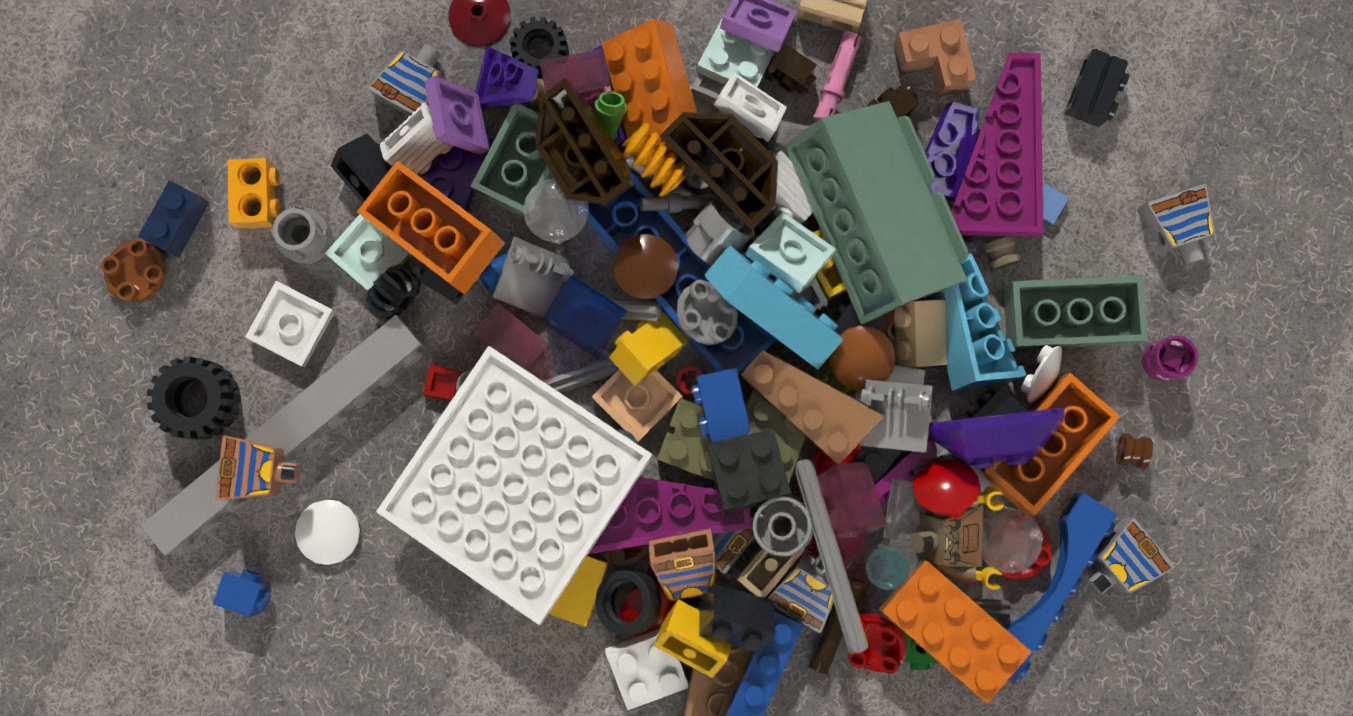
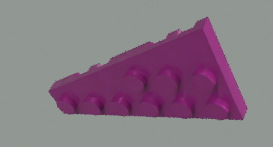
[951,53,1043,237]
[589,477,752,554]

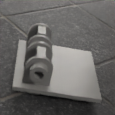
[492,237,574,320]
[860,380,933,453]

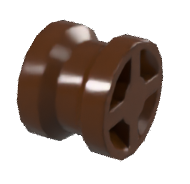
[1116,433,1153,469]

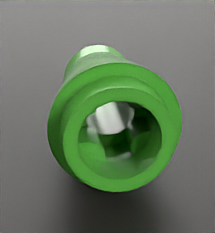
[595,91,627,141]

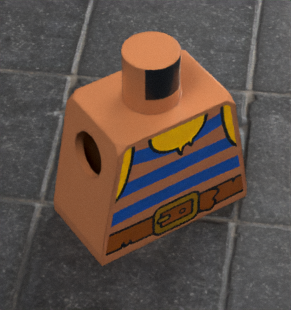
[216,436,300,500]
[649,529,715,608]

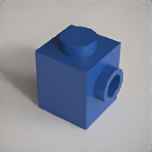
[213,570,271,617]

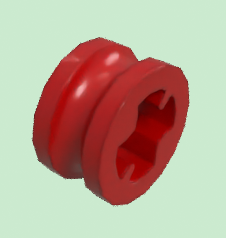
[676,366,704,395]

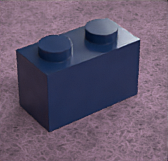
[138,180,209,257]

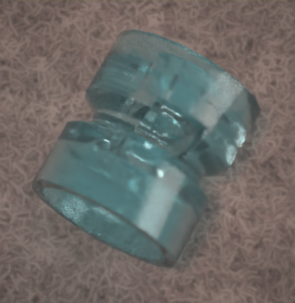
[863,546,910,590]

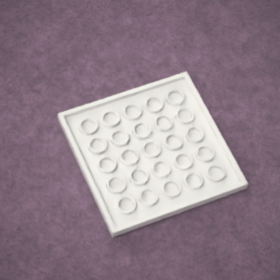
[376,346,654,625]

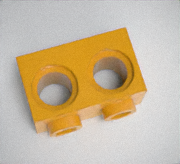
[228,158,281,229]

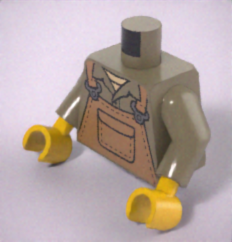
[910,486,1004,590]

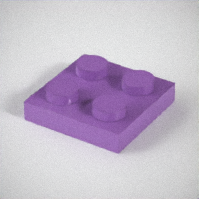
[720,0,797,52]
[424,76,490,155]

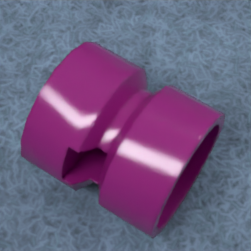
[1141,335,1198,381]

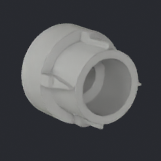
[686,198,755,265]
[270,205,333,264]
[753,497,813,557]

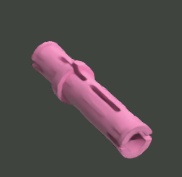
[813,31,862,122]

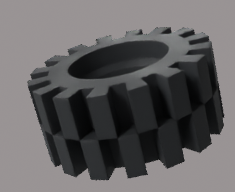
[510,16,568,79]

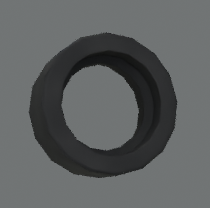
[595,570,662,634]

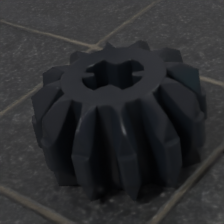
[366,264,421,320]

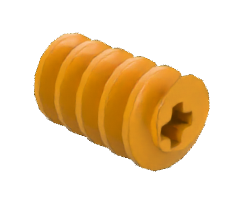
[621,123,690,197]

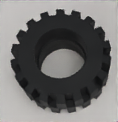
[147,356,241,440]

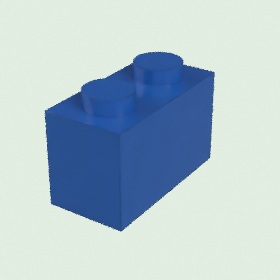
[692,368,751,443]

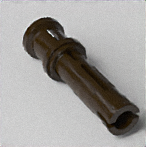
[808,575,869,675]

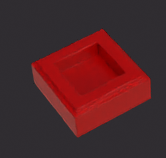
[423,365,463,402]

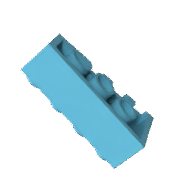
[704,245,844,369]
[930,254,1027,391]

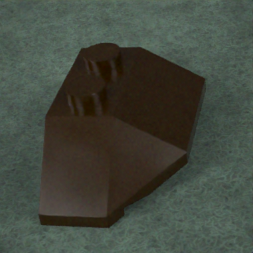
[535,78,633,205]
[660,112,779,230]

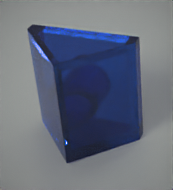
[544,275,627,360]

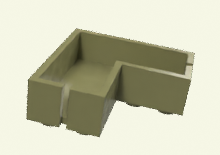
[657,381,825,483]

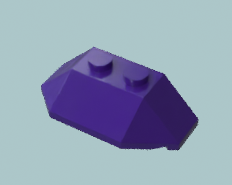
[928,407,1065,469]

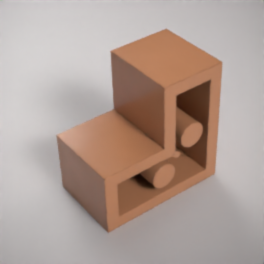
[893,19,977,97]

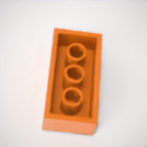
[601,18,697,157]
[357,160,505,295]
[980,373,1121,515]
[879,560,1031,704]

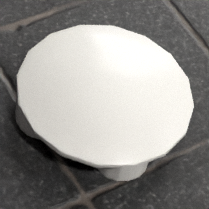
[1021,345,1062,404]
[295,500,360,565]

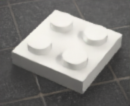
[713,72,787,141]
[245,281,335,368]
[605,629,689,710]

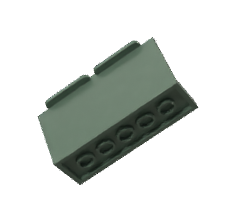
[785,101,968,324]

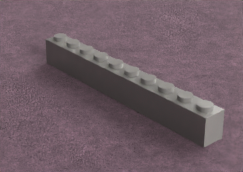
[140,315,426,556]

